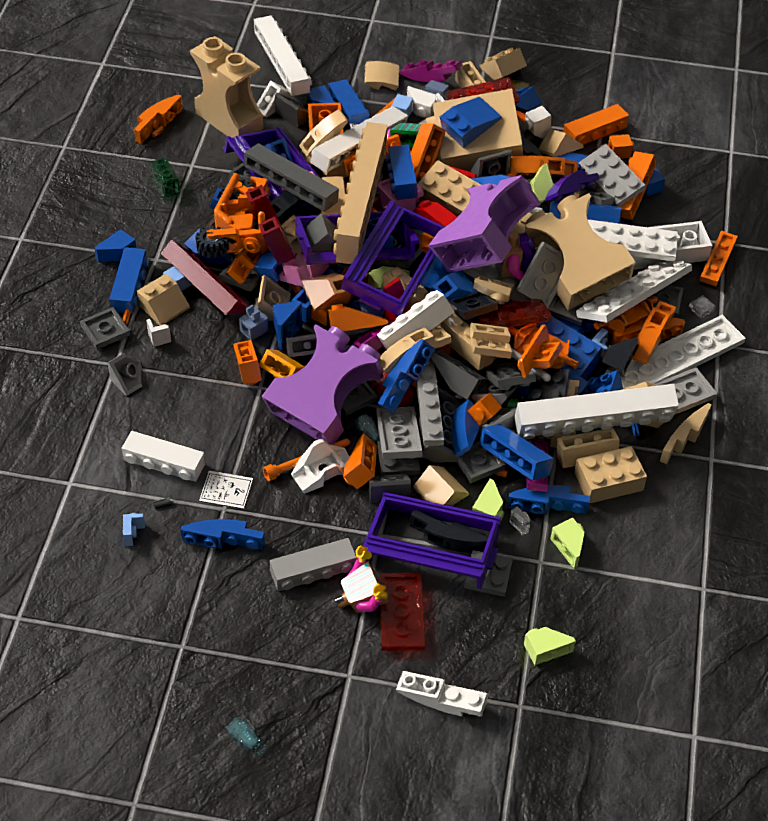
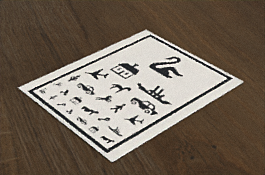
[199,471,253,508]

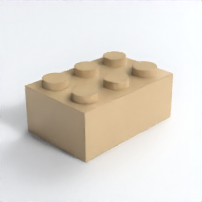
[574,446,647,504]

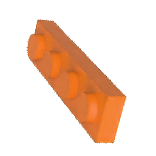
[699,231,738,286]

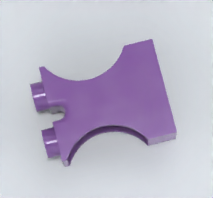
[429,175,541,273]
[262,324,383,445]

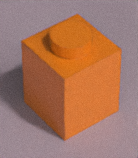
[608,134,634,159]
[468,393,502,426]

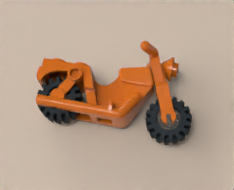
[195,173,271,258]

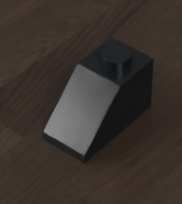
[600,337,640,377]

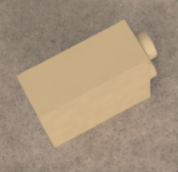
[426,89,523,172]

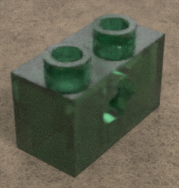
[150,157,180,198]

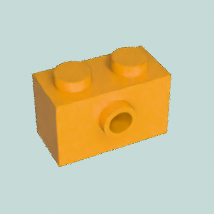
[259,349,305,378]

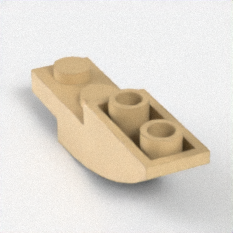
[299,110,348,166]
[378,327,452,373]

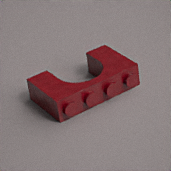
[246,185,295,266]

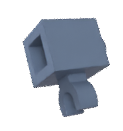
[425,80,450,98]
[239,305,269,341]

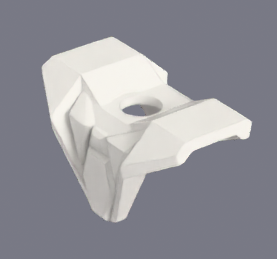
[291,439,350,494]

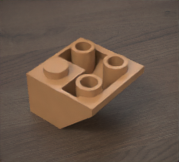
[301,273,351,311]

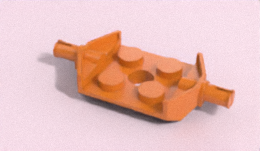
[594,295,658,333]
[507,322,579,369]

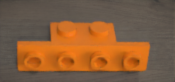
[518,325,562,378]

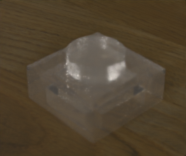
[689,295,715,318]
[510,506,530,535]

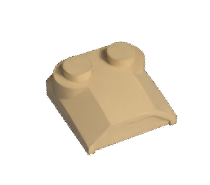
[473,275,514,304]

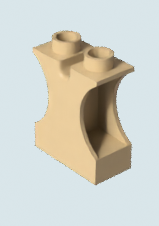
[190,36,263,138]
[525,193,636,311]

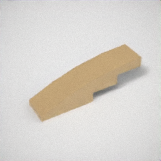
[660,403,712,464]

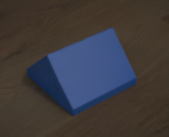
[273,301,302,350]

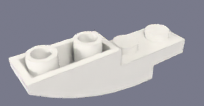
[396,671,488,717]

